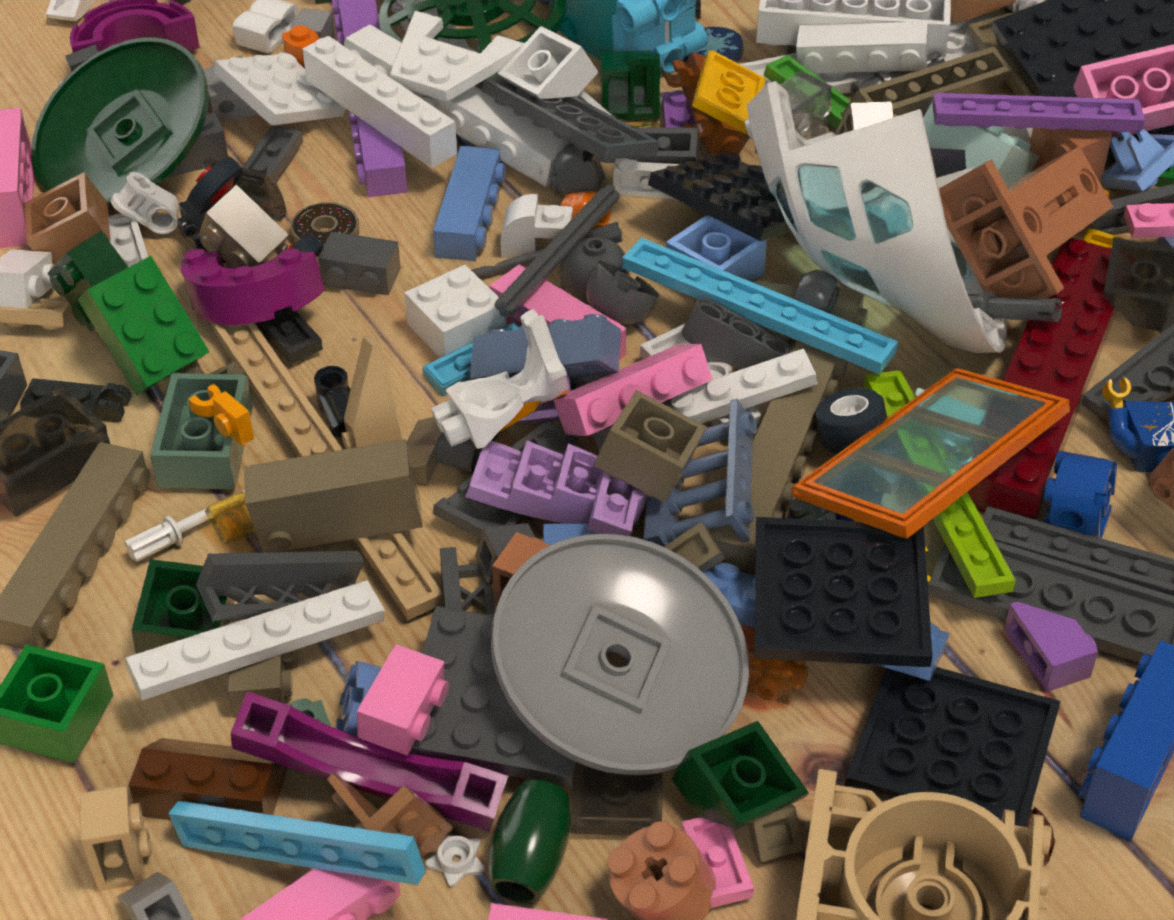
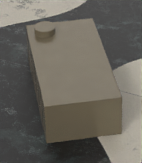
[244,439,423,553]

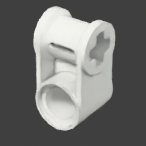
[110,172,179,234]

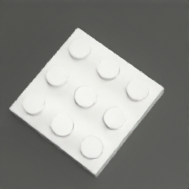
[212,52,346,126]

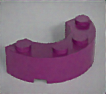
[70,0,200,53]
[180,249,325,325]

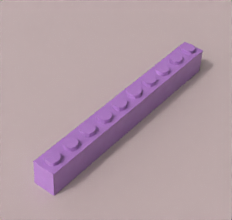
[332,0,408,197]

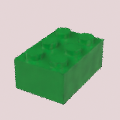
[77,256,210,395]

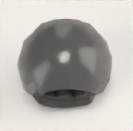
[795,270,840,313]

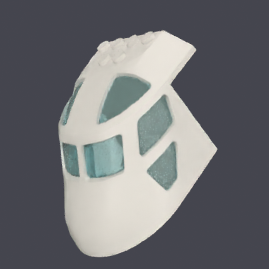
[745,81,1006,353]

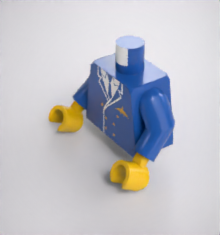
[1102,377,1174,472]

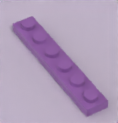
[932,93,1145,132]

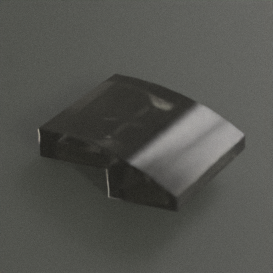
[204,158,287,222]

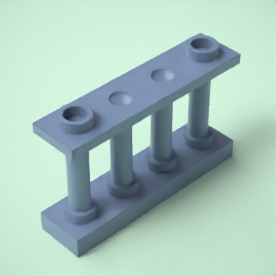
[644,398,757,547]

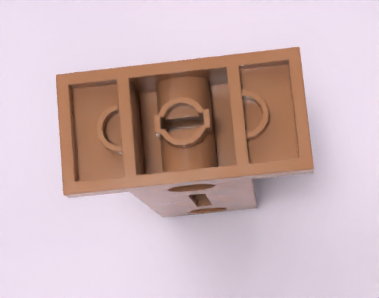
[939,146,1113,320]

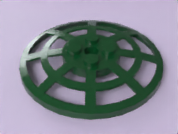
[379,0,567,54]

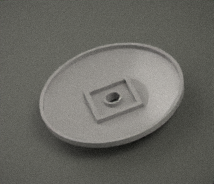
[491,534,749,775]

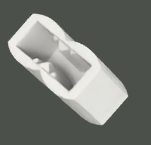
[232,0,298,53]

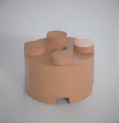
[607,821,716,920]

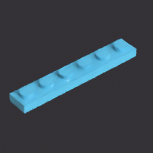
[168,801,426,885]

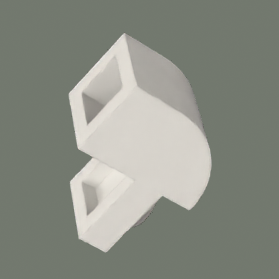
[501,194,573,258]

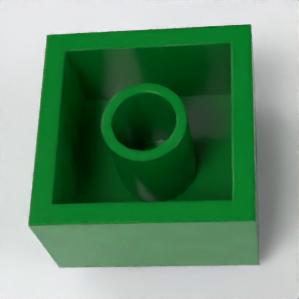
[0,644,113,763]

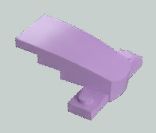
[465,440,648,536]

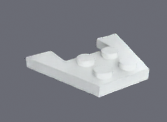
[390,10,525,102]

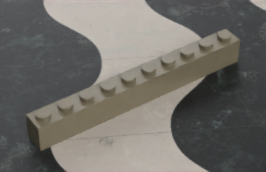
[712,288,868,575]

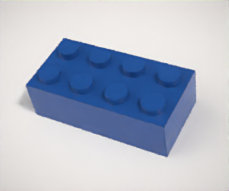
[1078,640,1174,841]

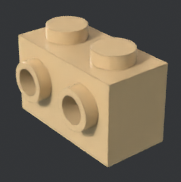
[80,786,151,891]

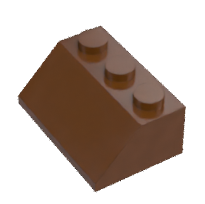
[128,738,288,820]

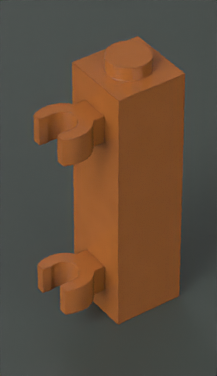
[664,53,750,155]

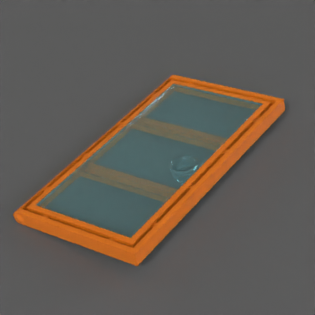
[791,368,1070,539]

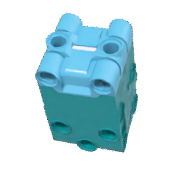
[549,0,708,73]

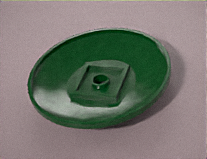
[31,37,209,208]

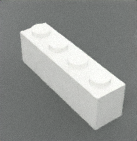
[796,21,928,73]

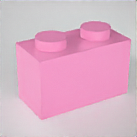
[357,644,449,755]

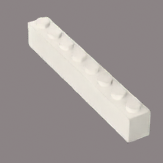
[344,24,571,187]

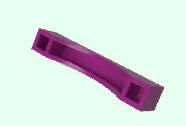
[230,692,508,832]

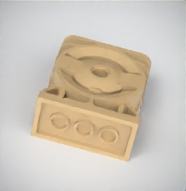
[796,769,1052,920]

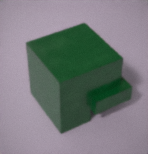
[600,50,660,120]

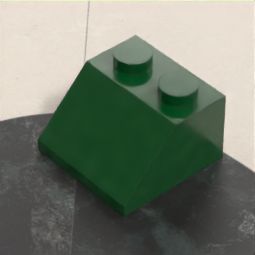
[671,721,809,829]

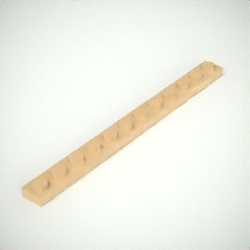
[211,323,444,620]

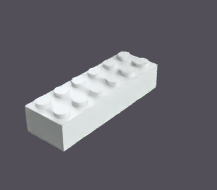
[756,0,951,57]

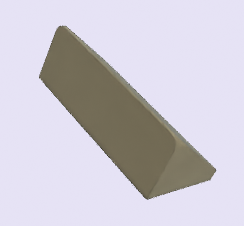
[407,417,443,485]

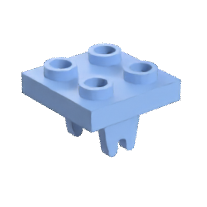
[1101,129,1174,192]

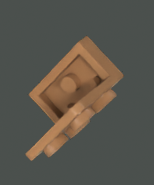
[327,772,454,859]

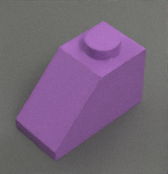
[1004,601,1098,692]

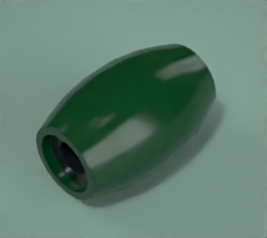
[489,780,571,903]

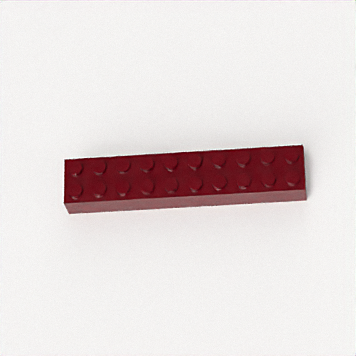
[967,238,1135,520]

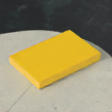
[692,49,766,135]

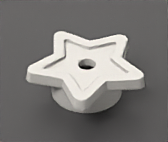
[426,835,485,888]

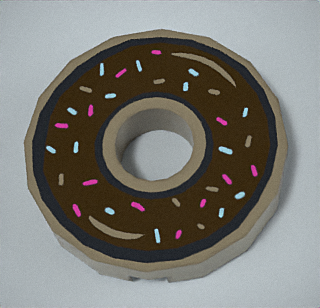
[290,202,360,253]

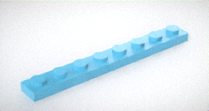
[622,238,898,374]

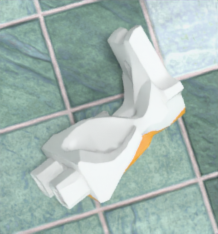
[431,309,569,449]

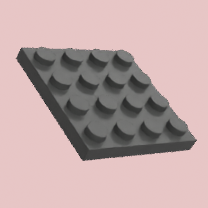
[409,606,577,787]

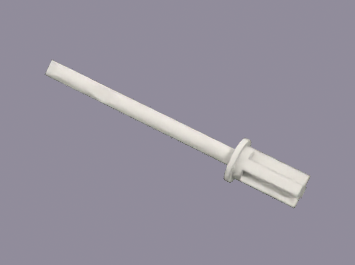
[124,489,245,562]

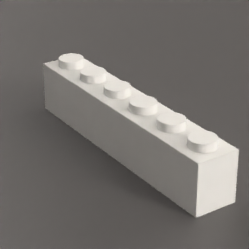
[303,36,457,168]

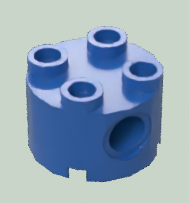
[1044,451,1117,538]

